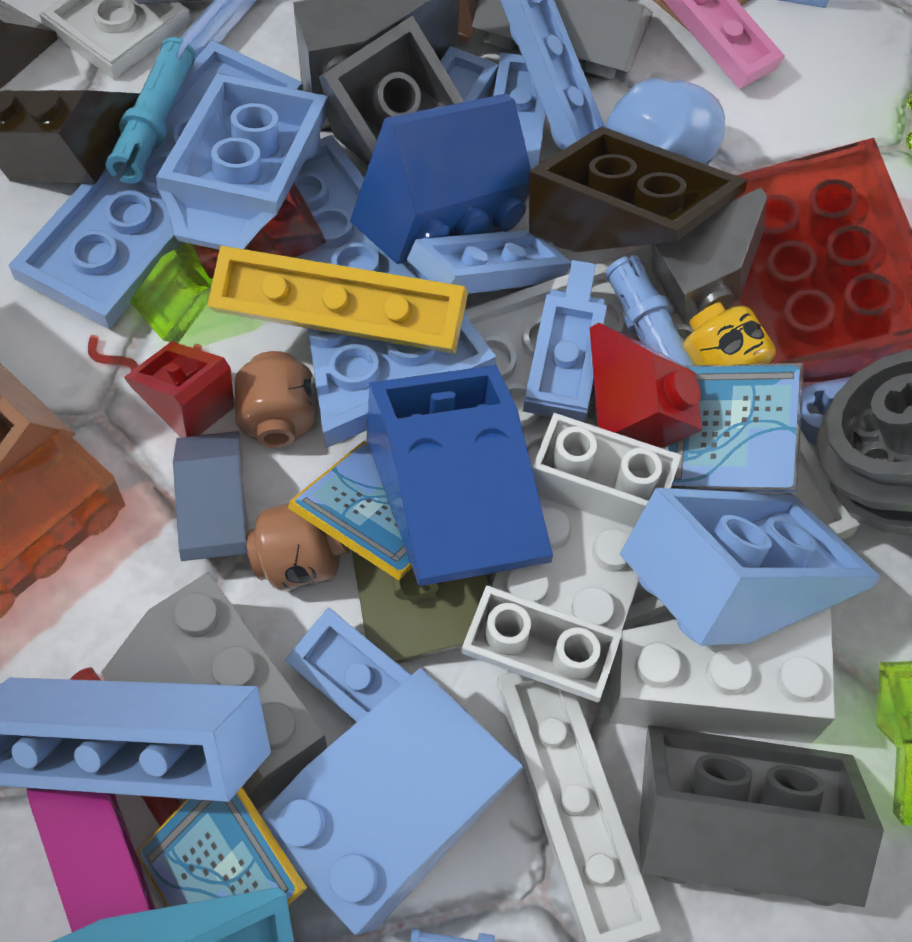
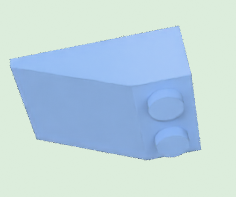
[620,488,881,646]
[261,667,524,935]

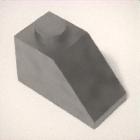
[651,188,767,324]

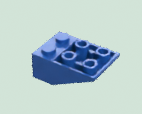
[366,365,553,586]

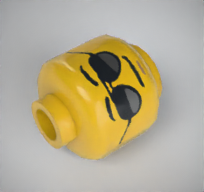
[683,302,776,367]

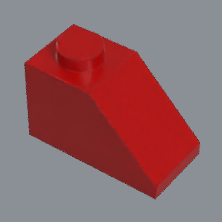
[589,322,702,449]

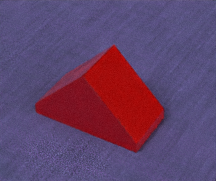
[124,341,234,437]

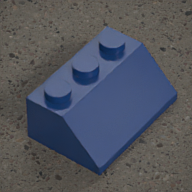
[350,93,531,264]

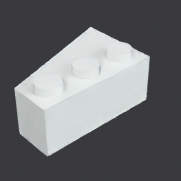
[609,607,835,743]

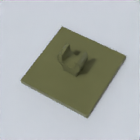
[352,551,491,664]

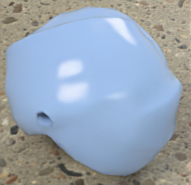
[606,78,725,165]

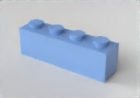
[0,677,271,802]

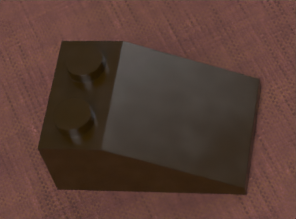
[529,126,747,252]

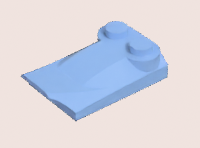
[156,73,328,250]

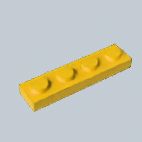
[207,245,468,354]

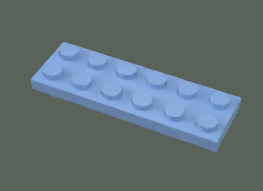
[8,40,304,330]

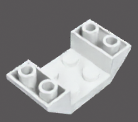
[461,413,682,703]

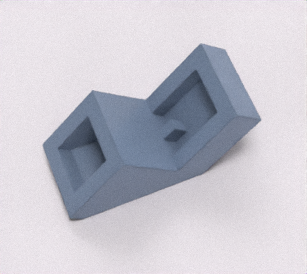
[173,431,248,561]

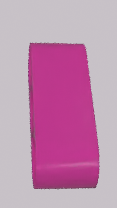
[26,788,156,932]

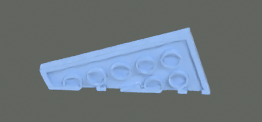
[288,135,496,448]

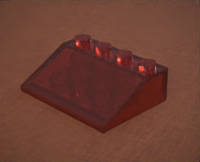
[734,137,912,382]

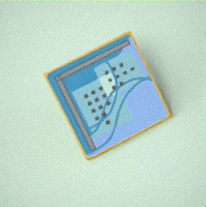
[288,440,412,581]
[136,787,307,907]

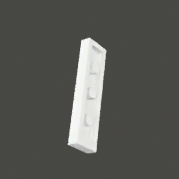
[496,672,661,942]

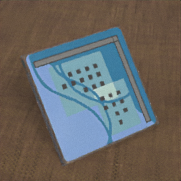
[666,363,804,493]

